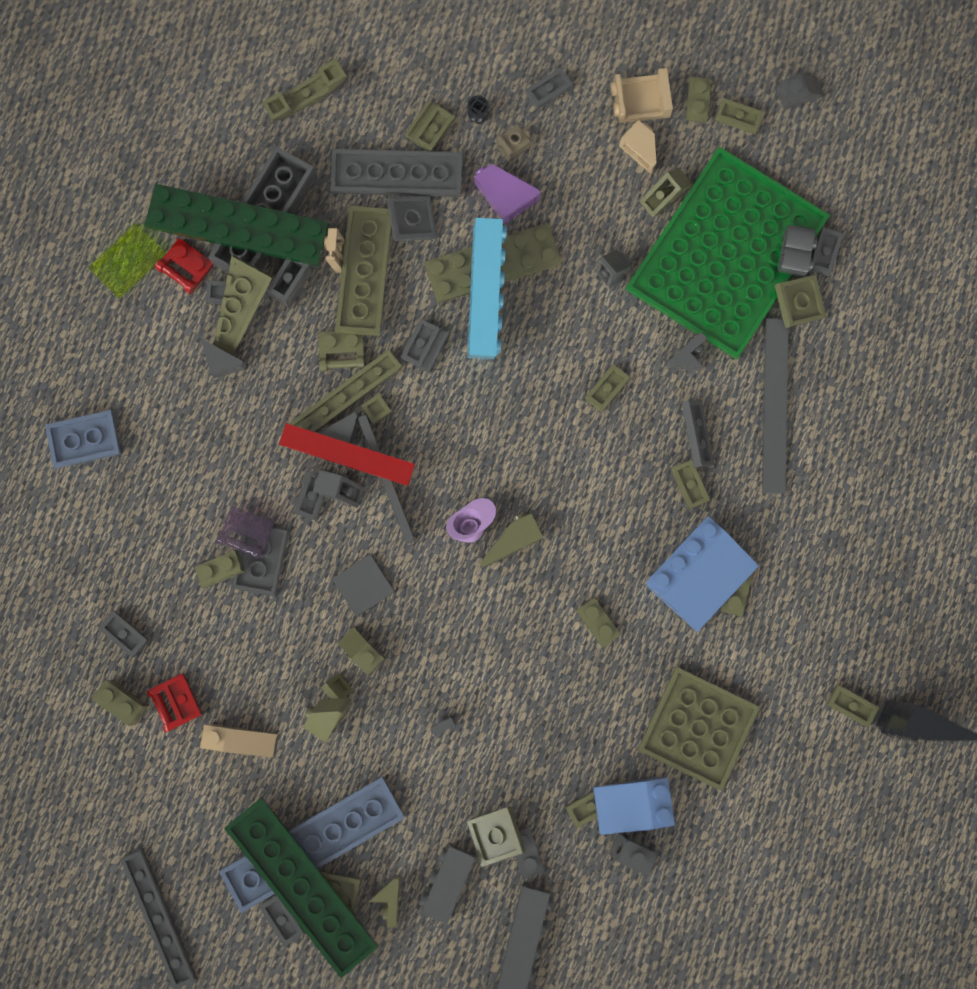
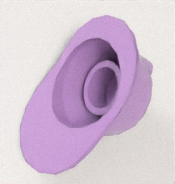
[446,498,496,543]

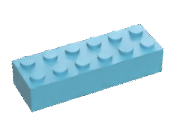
[467,218,507,359]

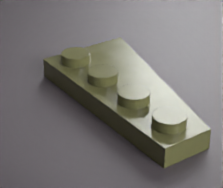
[213,255,273,355]

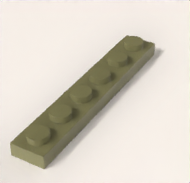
[282,349,402,433]

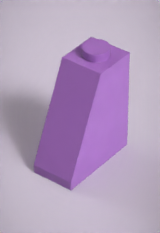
[474,164,541,224]

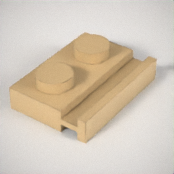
[324,228,345,273]

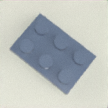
[45,410,122,469]

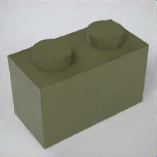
[92,680,149,726]

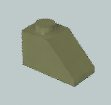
[639,168,693,218]
[338,627,386,675]
[303,698,352,743]

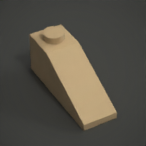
[200,723,277,757]

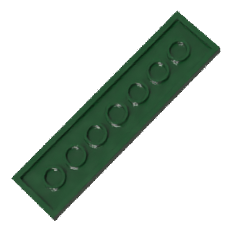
[144,184,329,267]
[224,797,379,979]

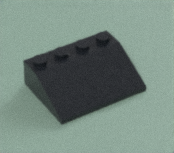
[876,701,977,743]

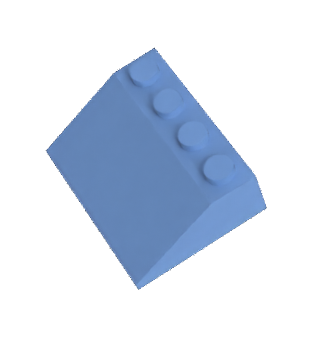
[646,516,759,632]

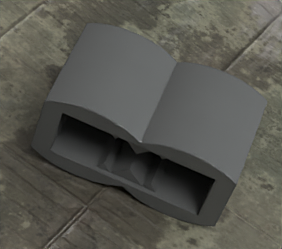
[778,225,818,277]

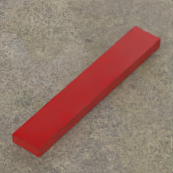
[279,423,415,486]

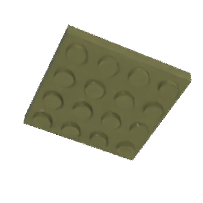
[637,667,760,791]

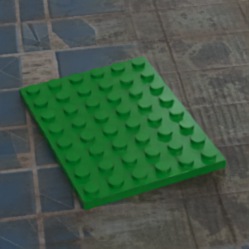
[625,147,830,360]

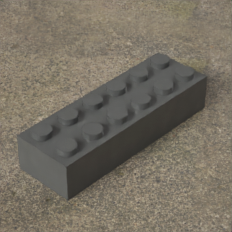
[208,146,317,274]

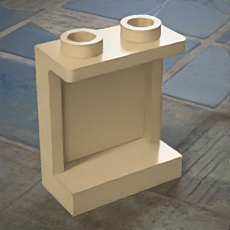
[611,68,673,123]

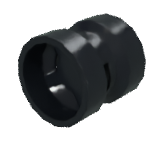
[467,95,489,124]

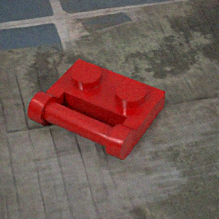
[155,238,214,294]
[146,673,203,733]

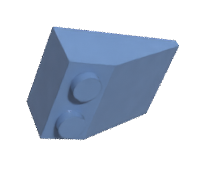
[593,776,675,835]

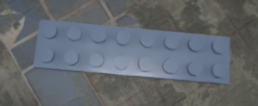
[219,776,405,913]

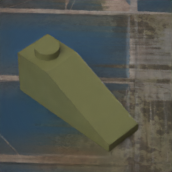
[480,512,543,568]

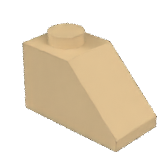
[619,120,656,174]

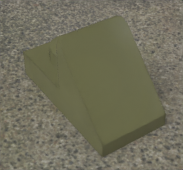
[370,875,400,928]

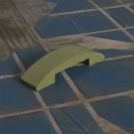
[262,58,347,122]

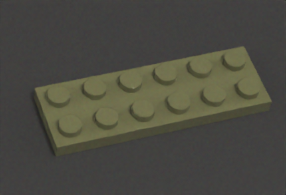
[335,206,392,336]
[424,223,562,304]

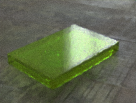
[87,223,166,299]

